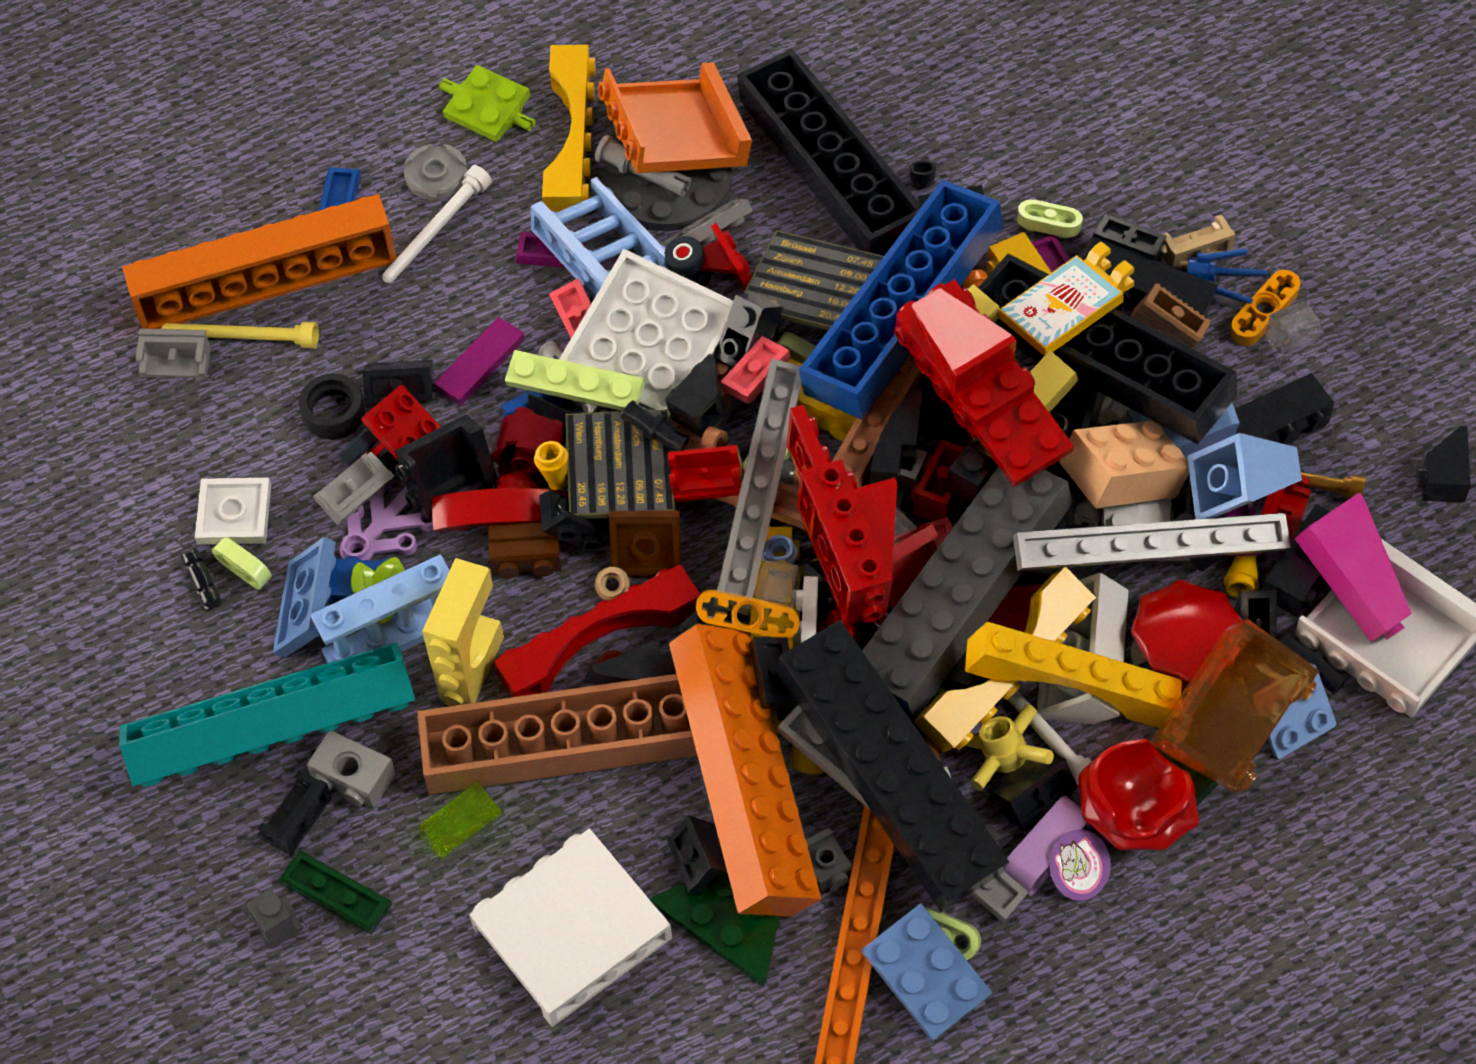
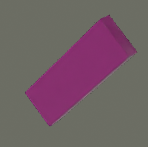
[434,316,525,406]

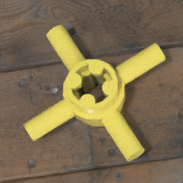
[965,704,1054,791]

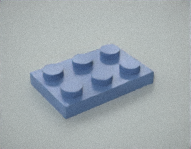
[273,537,336,658]
[861,903,992,1041]

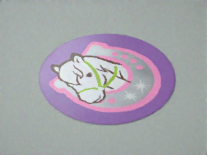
[1049,829,1111,901]

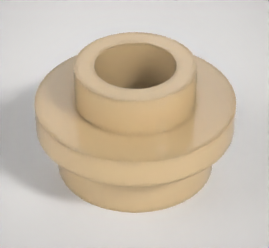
[595,567,630,601]

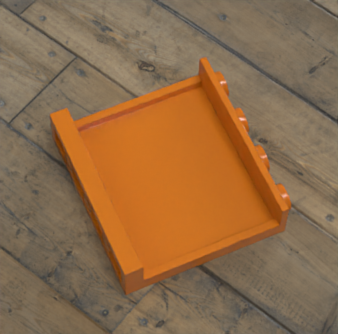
[598,62,752,173]

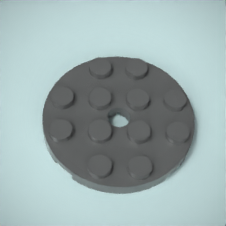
[603,140,732,231]

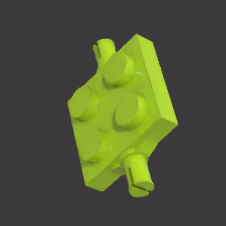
[439,65,536,142]

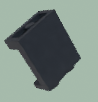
[395,414,498,519]

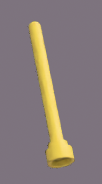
[161,322,319,349]

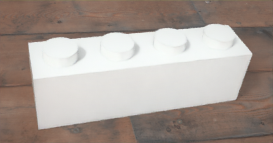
[1037,572,1128,724]

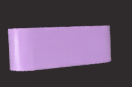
[1004,796,1092,896]

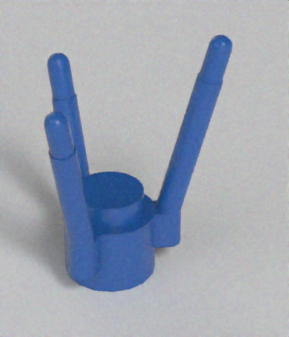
[1187,248,1268,304]

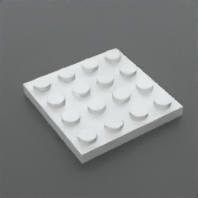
[559,249,733,421]

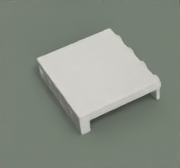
[1295,539,1476,718]
[469,828,672,1027]

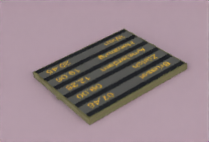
[744,231,884,330]
[565,409,675,519]

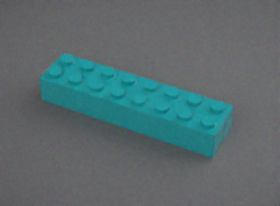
[119,642,415,787]

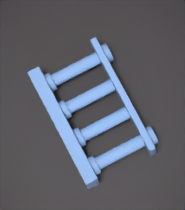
[531,177,669,299]
[310,554,450,663]

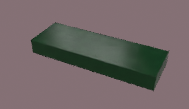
[279,850,392,935]

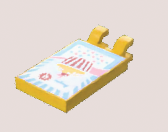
[999,241,1134,356]

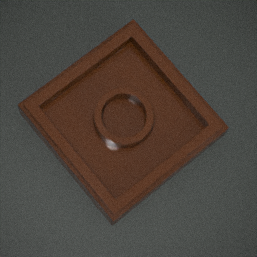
[609,511,682,576]

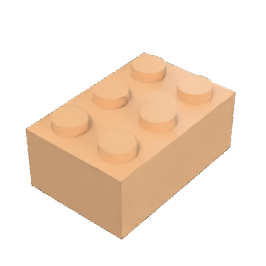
[1059,421,1189,509]

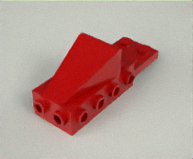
[894,279,1074,488]
[786,405,897,626]

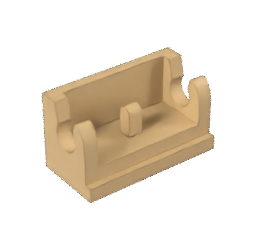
[1162,214,1236,270]

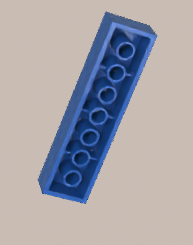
[799,179,1003,420]

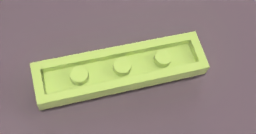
[505,350,645,411]

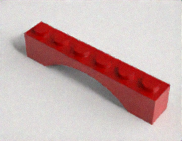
[494,564,700,698]

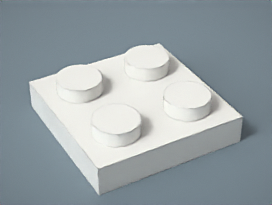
[195,478,271,545]

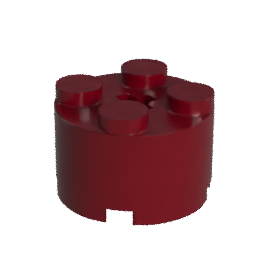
[491,407,567,484]

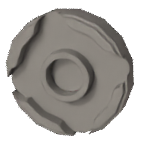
[404,144,467,200]

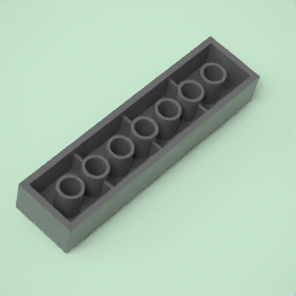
[862,466,1073,720]

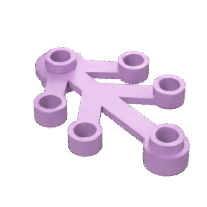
[339,486,433,560]

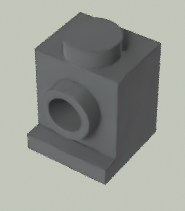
[806,828,852,894]
[246,888,304,949]

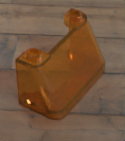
[1151,618,1319,793]

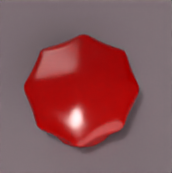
[1131,580,1246,692]
[1078,739,1199,850]

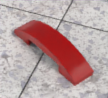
[432,488,569,532]

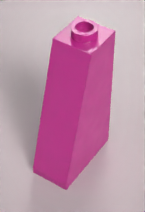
[1294,492,1412,642]

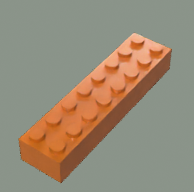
[122,194,397,329]
[669,624,821,917]

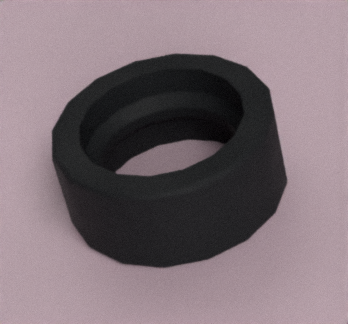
[299,373,366,440]

